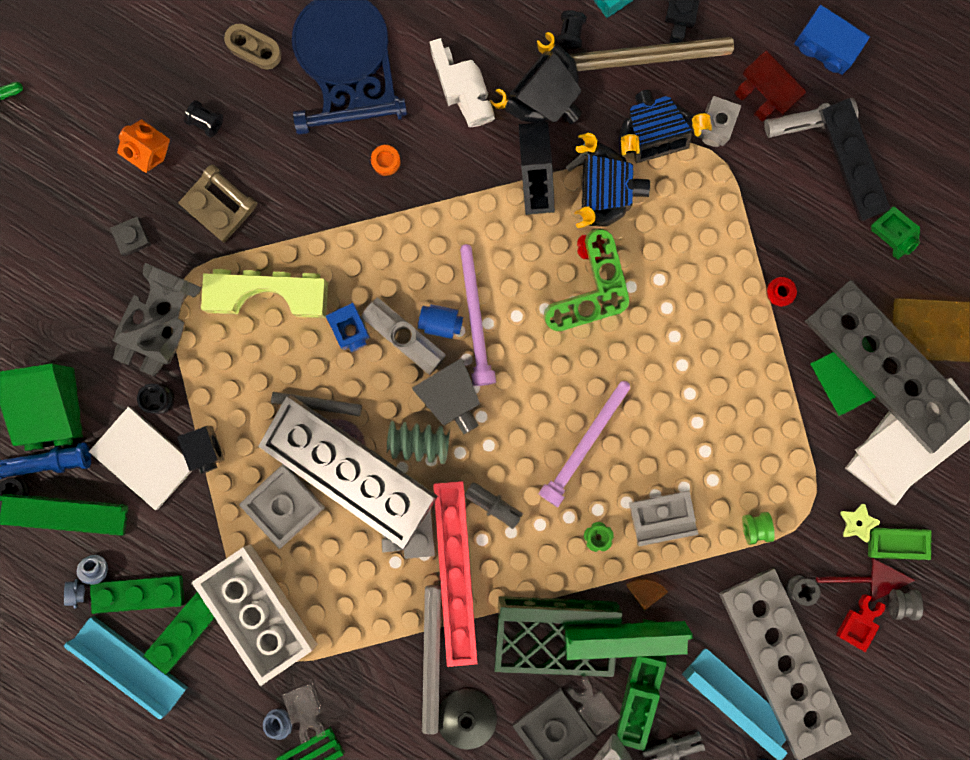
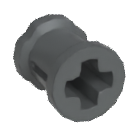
[785,575,821,606]

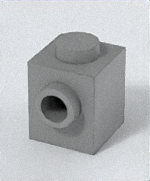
[696,96,741,147]

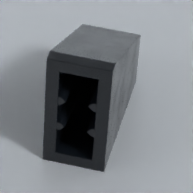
[518,122,555,215]

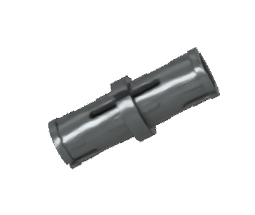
[641,731,705,760]

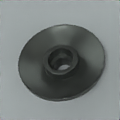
[438,688,497,750]

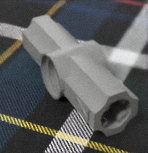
[361,297,446,375]

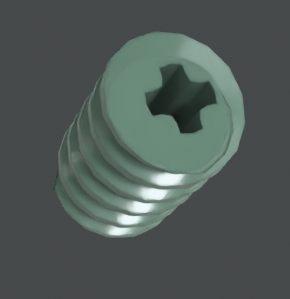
[387,421,450,464]

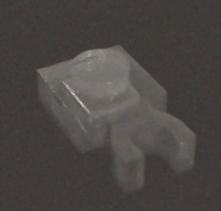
[568,676,621,736]
[282,684,325,744]

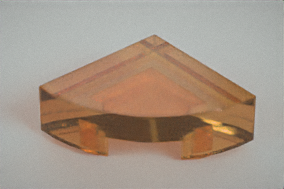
[625,579,668,610]

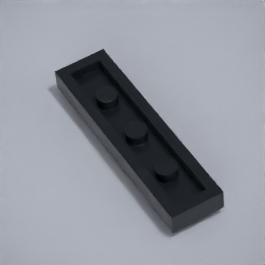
[819,98,890,221]

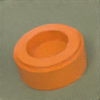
[371,145,401,176]

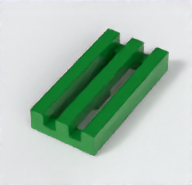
[276,726,345,760]

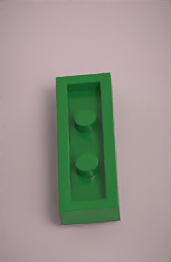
[90,575,184,614]
[143,591,215,675]

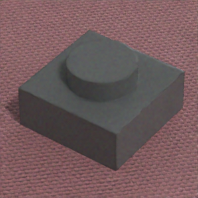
[110,217,151,257]

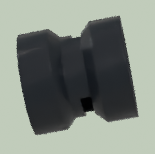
[137,383,175,414]

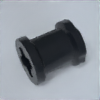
[556,10,587,49]
[184,100,224,138]

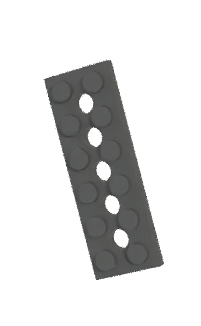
[805,280,970,454]

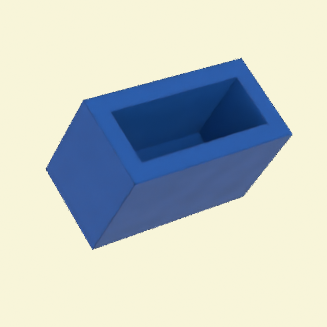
[794,5,870,75]

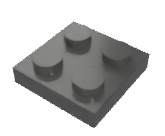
[512,688,597,760]

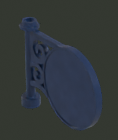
[292,0,407,135]

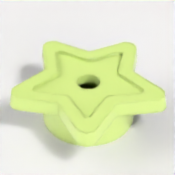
[840,504,880,543]

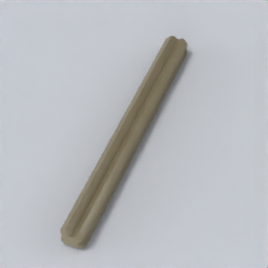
[569,37,734,71]

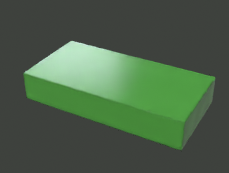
[868,527,931,560]

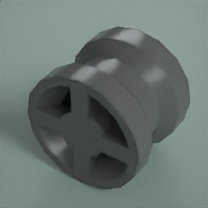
[888,589,923,620]

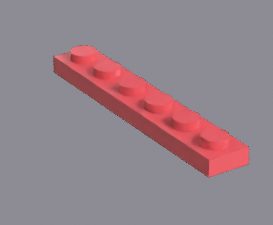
[433,481,478,667]

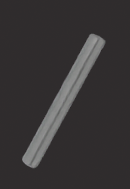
[422,585,441,734]

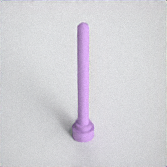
[460,244,496,386]
[538,381,630,507]

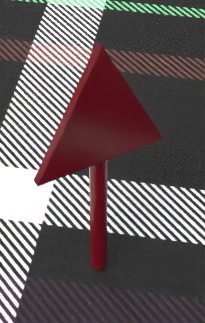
[816,558,915,602]

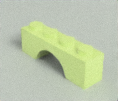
[201,269,328,318]

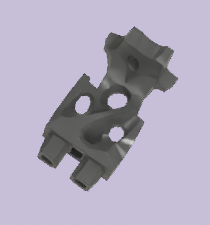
[112,263,201,376]

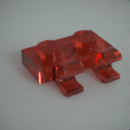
[734,51,806,122]

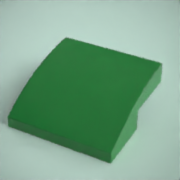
[810,337,876,416]

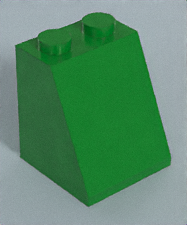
[0,364,83,451]

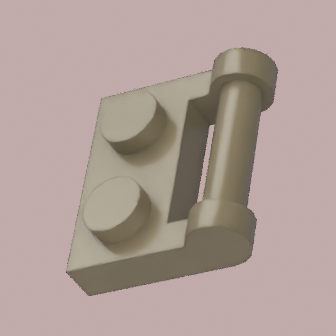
[178,164,258,243]

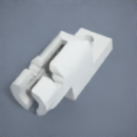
[429,38,495,127]

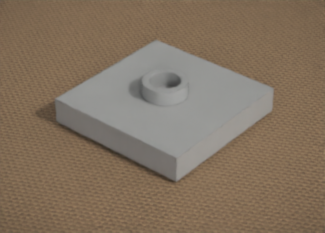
[239,464,325,549]

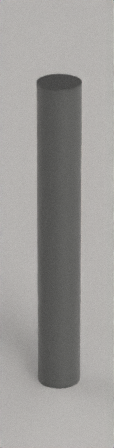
[271,392,362,416]

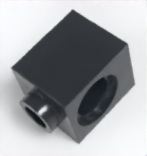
[177,426,225,474]

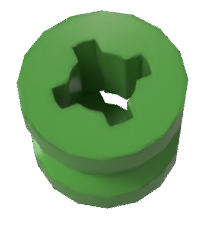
[742,512,775,545]

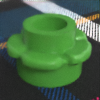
[584,522,614,552]

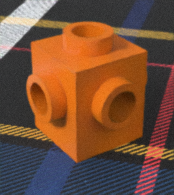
[117,119,170,173]

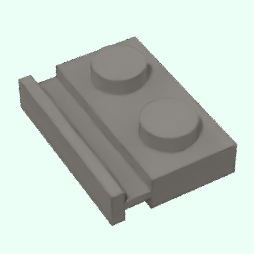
[629,491,699,546]

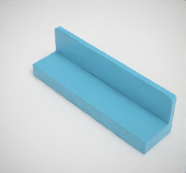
[64,616,188,720]
[682,648,787,760]

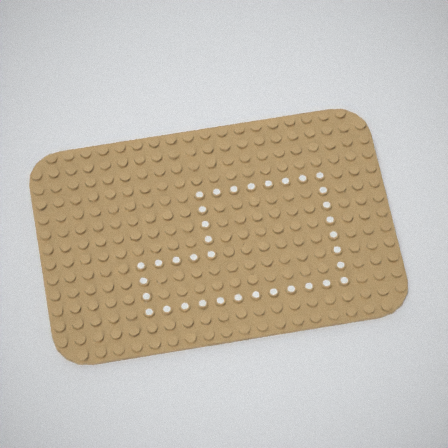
[170,143,817,662]

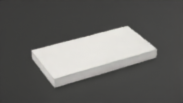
[855,378,970,498]

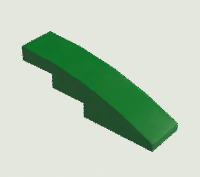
[616,619,667,751]

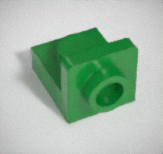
[871,206,920,260]

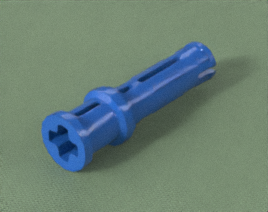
[0,442,91,479]

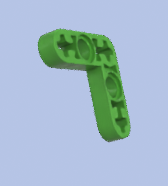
[544,228,629,331]

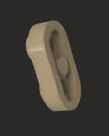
[224,24,282,69]

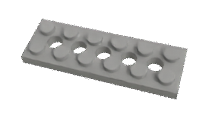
[719,568,852,760]

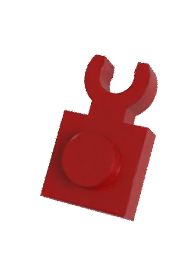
[836,594,885,653]

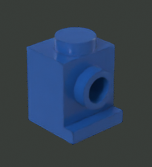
[326,303,371,352]

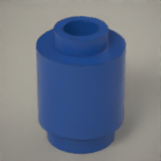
[418,304,463,339]

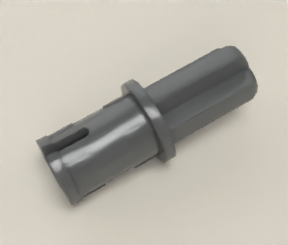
[465,483,523,529]

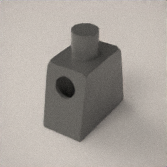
[412,358,480,435]

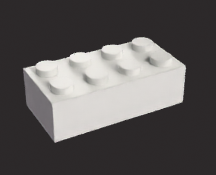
[192,544,317,686]

